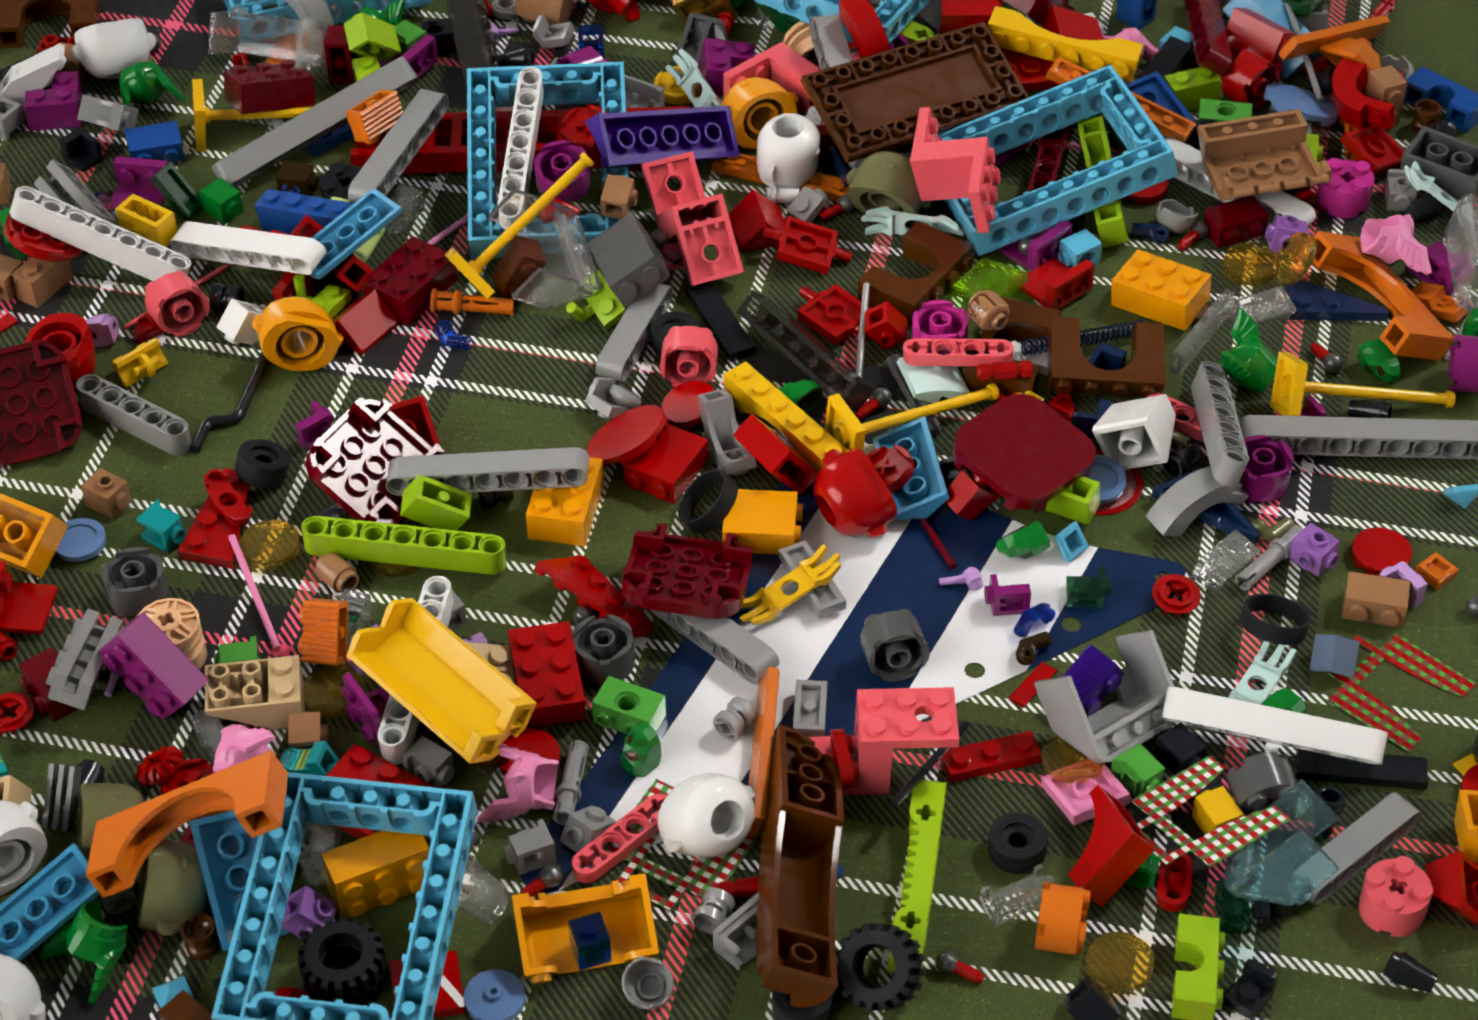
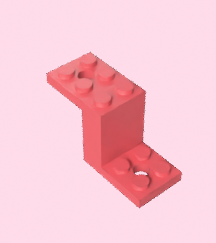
[723,42,860,117]
[910,107,1001,233]
[640,151,744,287]
[809,687,959,796]

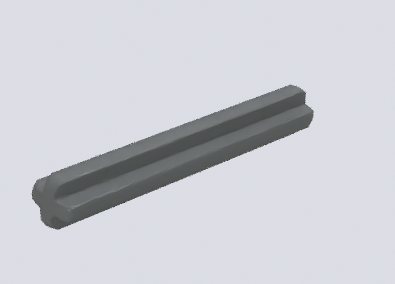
[886,354,941,437]

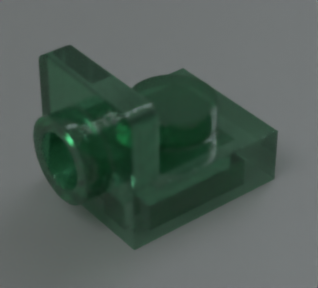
[1066,566,1111,608]
[1213,879,1251,934]

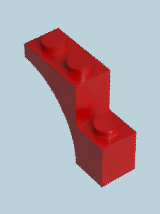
[945,470,1002,521]

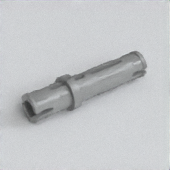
[1235,525,1303,591]
[553,740,589,825]

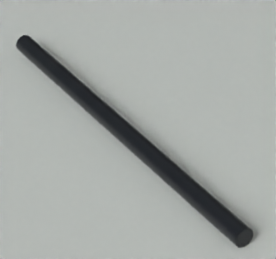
[892,721,969,806]

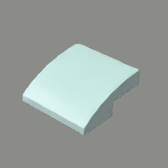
[897,357,970,403]

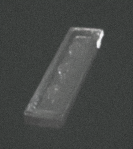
[1170,289,1235,376]

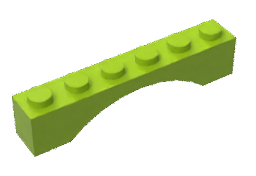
[1077,115,1129,248]

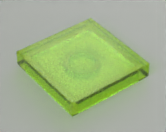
[951,257,1028,301]

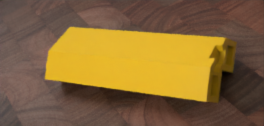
[346,598,537,764]

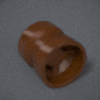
[1411,99,1441,134]
[181,913,220,960]

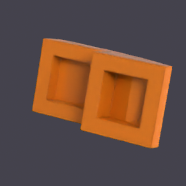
[1411,281,1471,323]

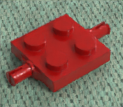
[762,216,853,275]
[797,284,871,345]

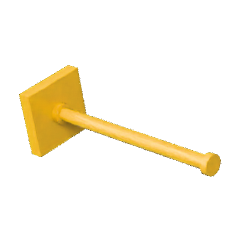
[192,79,312,152]
[445,152,594,299]
[1270,351,1456,416]
[824,383,1000,452]

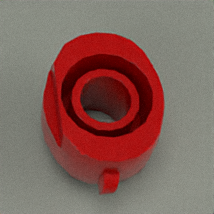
[25,313,96,391]
[814,448,897,538]

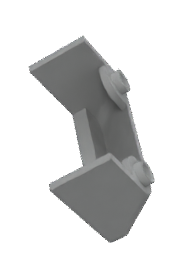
[1033,630,1176,763]

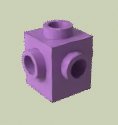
[1265,215,1310,258]
[1289,523,1340,577]
[282,885,337,940]

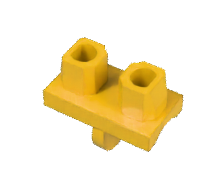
[112,338,168,388]

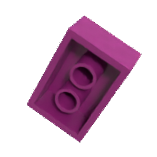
[98,612,209,720]

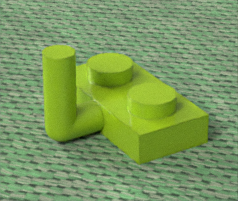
[566,270,627,330]
[293,274,352,319]

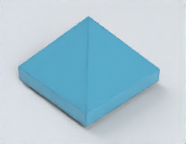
[1443,484,1478,509]
[1054,521,1089,562]
[152,975,195,1009]

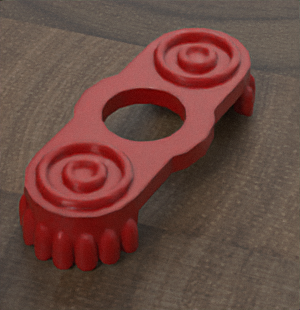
[204,469,253,527]

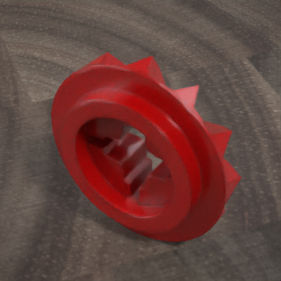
[1151,574,1201,618]
[0,692,35,736]
[135,745,184,786]

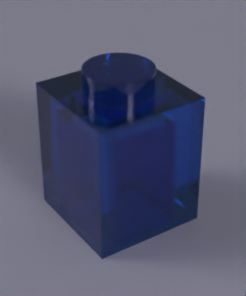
[568,912,612,971]

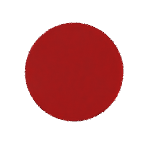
[4,213,84,262]
[587,405,668,468]

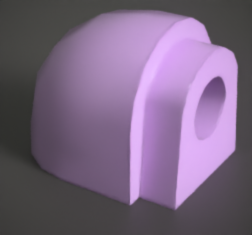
[86,314,119,347]

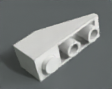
[0,43,66,112]

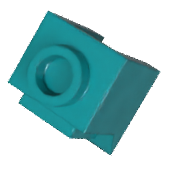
[136,498,186,553]

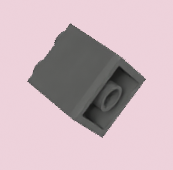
[588,212,670,307]

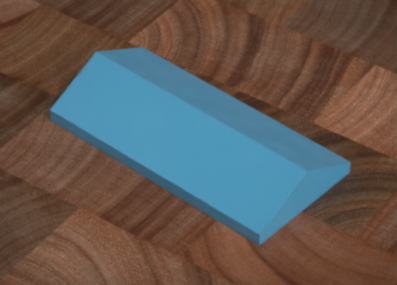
[1223,0,1322,81]
[310,188,403,279]
[872,416,950,520]
[189,811,289,952]
[0,843,100,961]

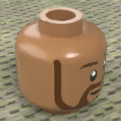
[968,290,1009,332]

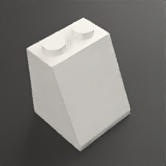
[1092,394,1176,470]

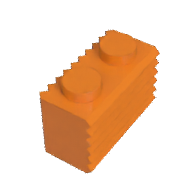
[345,90,404,144]
[298,598,348,665]

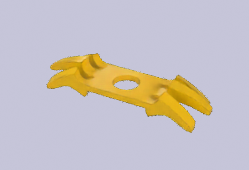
[739,544,841,625]

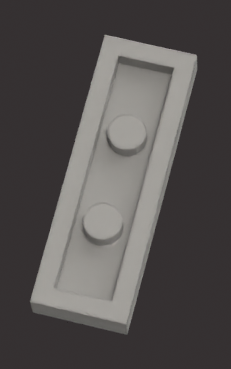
[779,540,846,618]

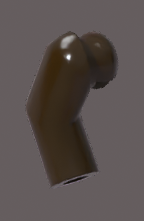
[1015,631,1051,665]

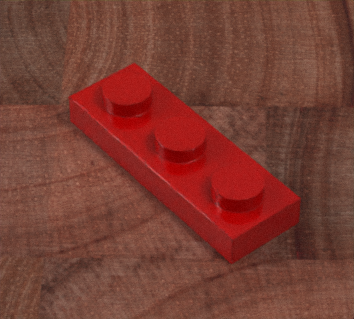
[941,731,1042,783]

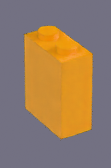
[722,489,803,555]

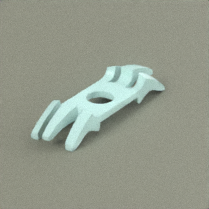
[665,48,723,108]
[1404,161,1478,229]
[861,206,964,237]
[1228,641,1297,705]

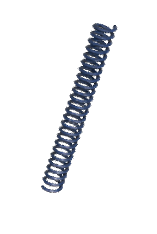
[1020,319,1146,356]

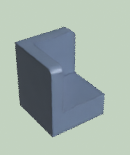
[1310,634,1360,678]

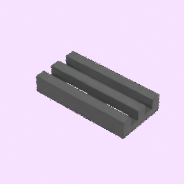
[41,763,82,832]

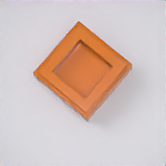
[1415,552,1459,590]

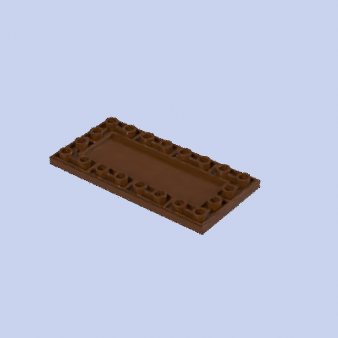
[801,21,1029,163]

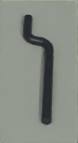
[189,351,269,453]

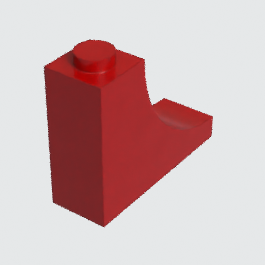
[1068,784,1155,907]

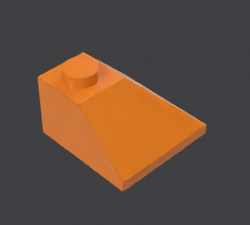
[1318,37,1381,78]

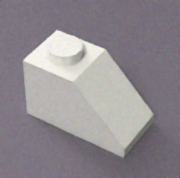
[217,298,265,345]

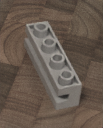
[34,159,119,226]
[46,608,123,710]

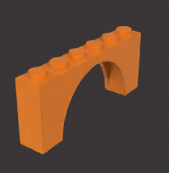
[1303,231,1454,361]
[85,750,288,898]

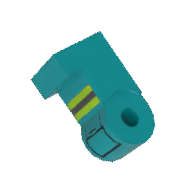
[279,741,339,776]

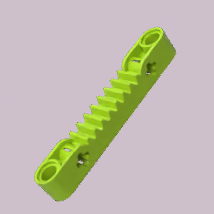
[887,779,947,973]

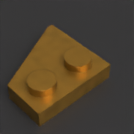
[672,0,738,23]

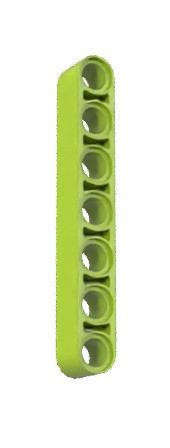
[301,516,507,575]

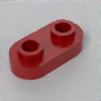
[830,728,859,788]
[1156,850,1194,912]

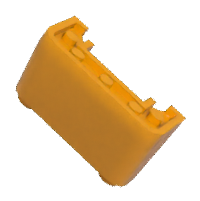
[512,873,659,985]

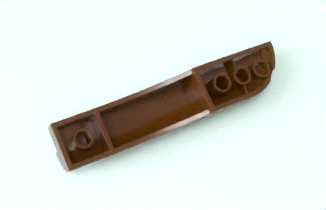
[756,724,844,1007]

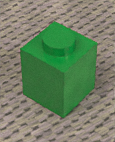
[199,178,244,224]

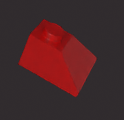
[1425,851,1478,927]

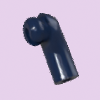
[1132,222,1170,244]

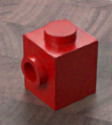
[865,301,907,351]

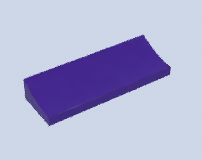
[585,106,740,169]

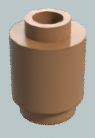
[315,552,359,594]

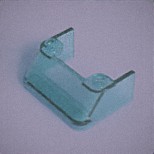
[1224,780,1339,906]

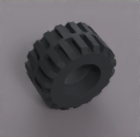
[298,918,388,1006]
[836,923,926,1010]

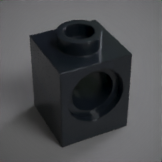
[418,18,455,55]
[1154,722,1207,776]

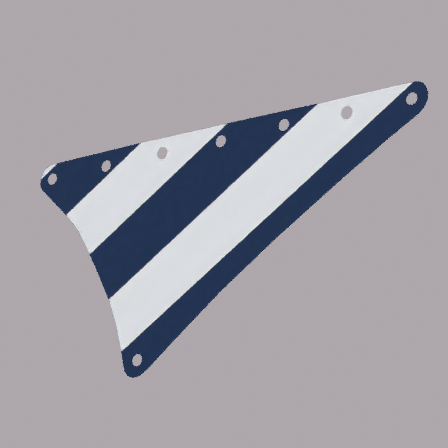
[520,423,1189,893]

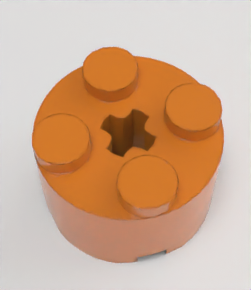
[1035,882,1091,955]

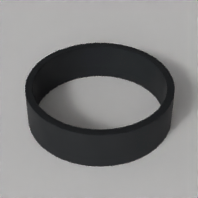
[678,468,738,533]
[1240,594,1311,645]

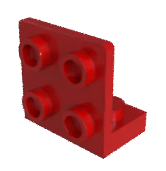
[1016,258,1095,310]
[0,561,58,635]

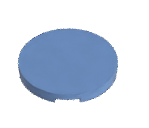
[1263,83,1339,126]

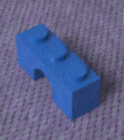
[1404,66,1478,133]

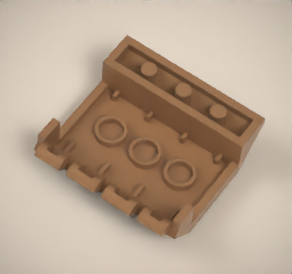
[1197,109,1332,201]

